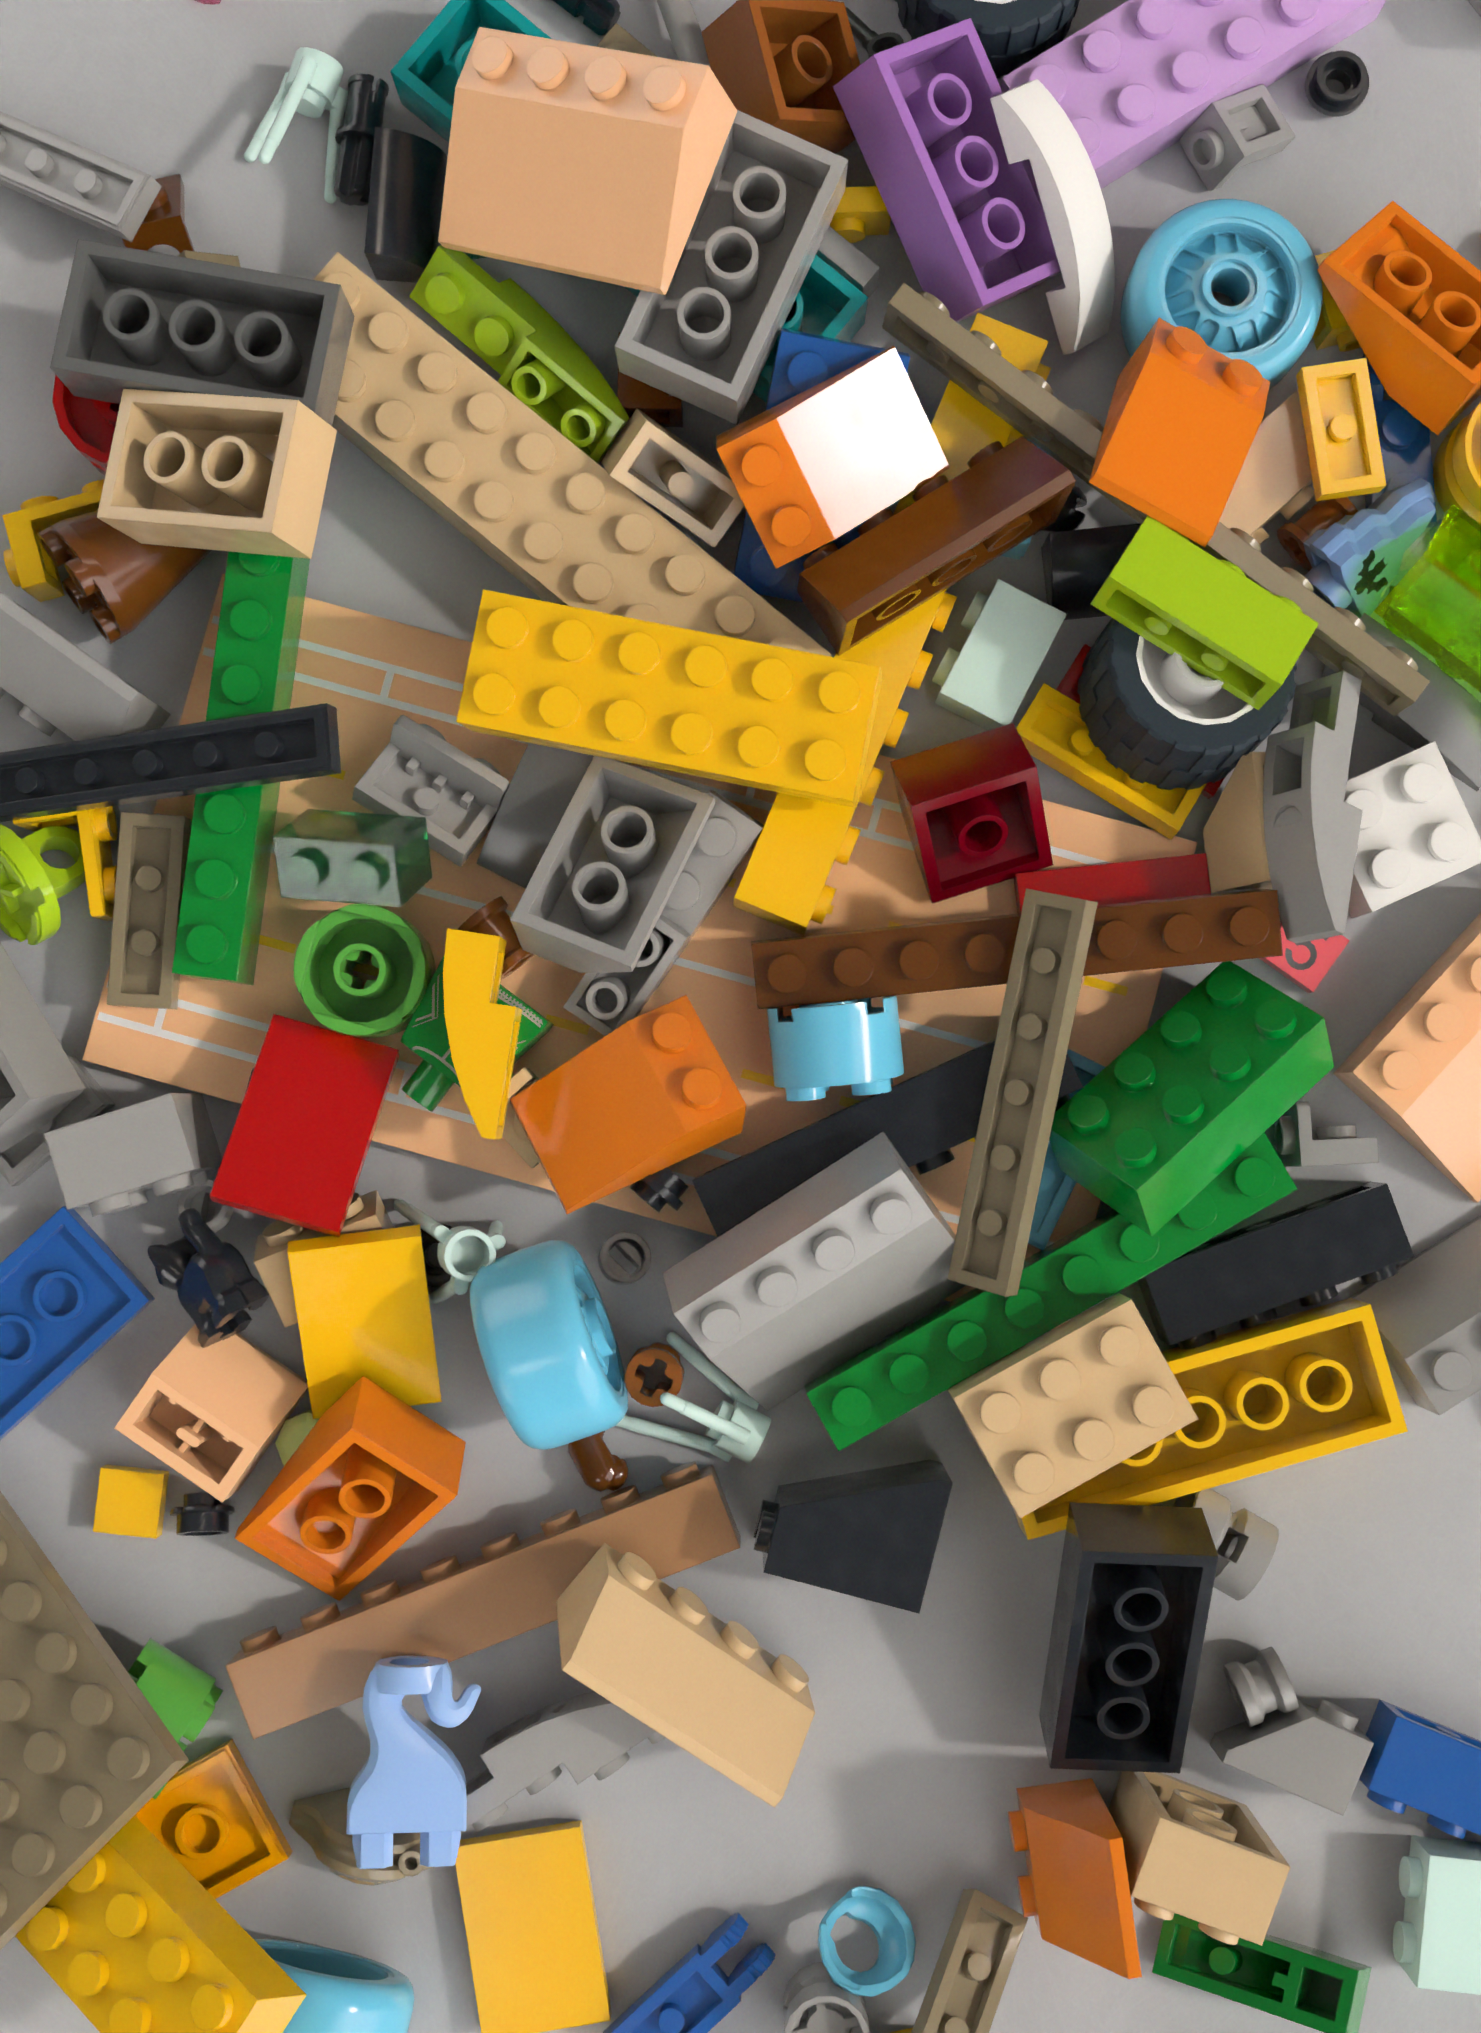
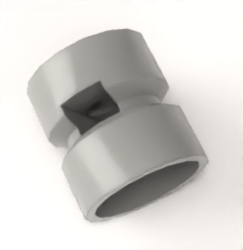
[1172,1488,1279,1601]
[783,1962,869,2033]

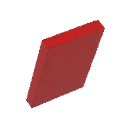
[210,1014,399,1237]

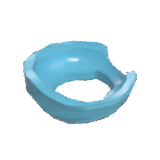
[818,1886,916,1997]

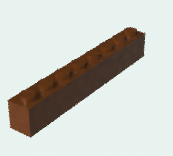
[751,889,1283,1009]

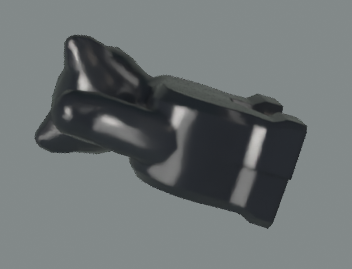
[147,1208,270,1348]

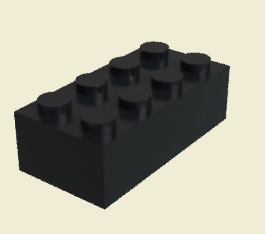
[1039,1502,1219,1773]

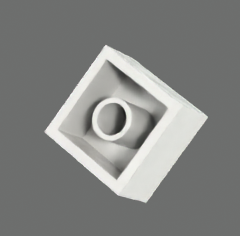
[1344,741,1481,918]

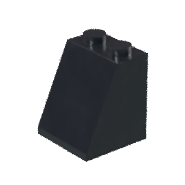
[753,1459,953,1614]

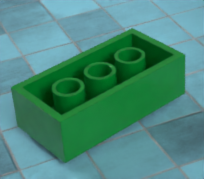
[1049,961,1334,1237]

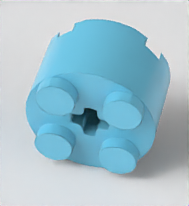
[767,995,904,1101]

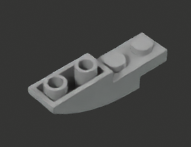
[1263,671,1363,944]
[563,790,764,1036]
[461,1691,666,1832]

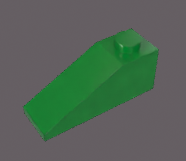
[1152,1913,1372,2033]

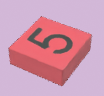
[1259,922,1350,993]

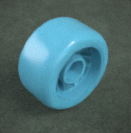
[1120,199,1323,390]
[470,1240,628,1450]
[254,1939,415,2033]

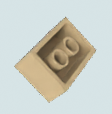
[97,389,337,559]
[947,1293,1198,1518]
[1108,1771,1290,1946]

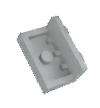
[352,715,510,867]

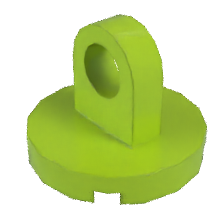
[0,824,86,945]

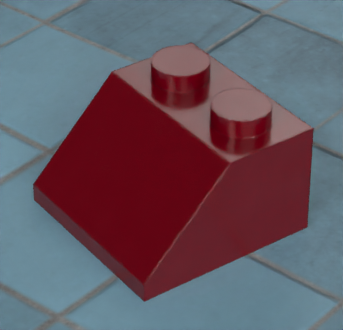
[890,723,1053,904]

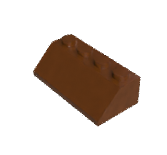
[797,436,1076,656]

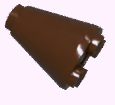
[37,510,212,644]

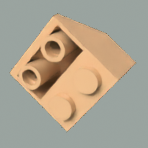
[114,1324,308,1503]

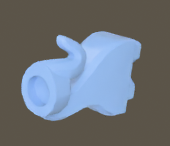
[346,1656,481,1869]

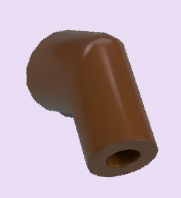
[568,1431,628,1492]

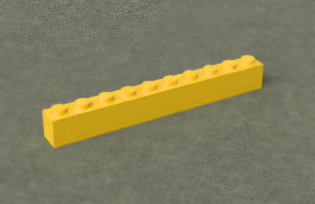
[733,313,1051,936]

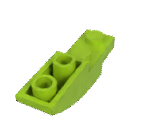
[409,245,629,464]

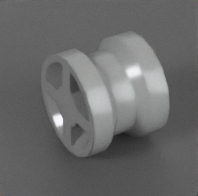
[1223,1646,1299,1728]

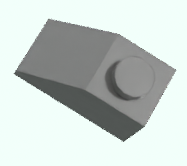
[1210,1700,1374,1816]

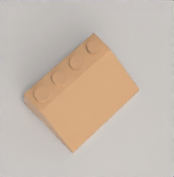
[438,27,737,295]
[1333,912,1481,1203]

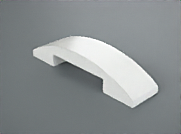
[990,79,1115,355]

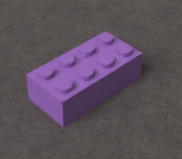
[833,18,1061,322]

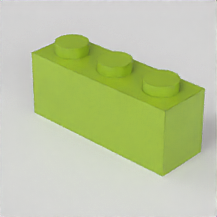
[1091,515,1319,710]

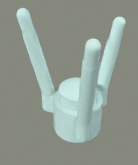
[244,47,348,204]
[393,1199,506,1304]
[616,1332,771,1464]

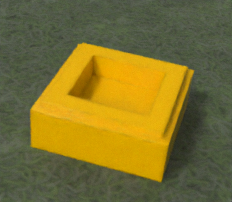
[93,1464,169,1539]

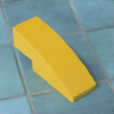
[443,928,522,1140]

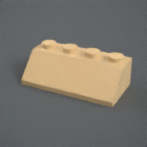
[556,1543,815,1808]

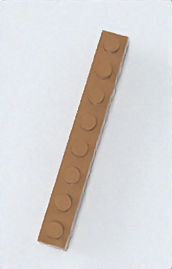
[225,1461,741,1740]

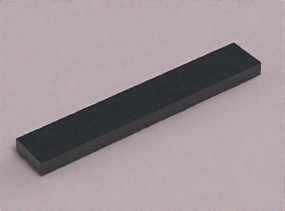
[0,703,341,822]

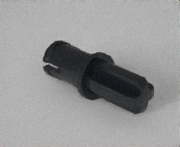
[334,73,389,206]

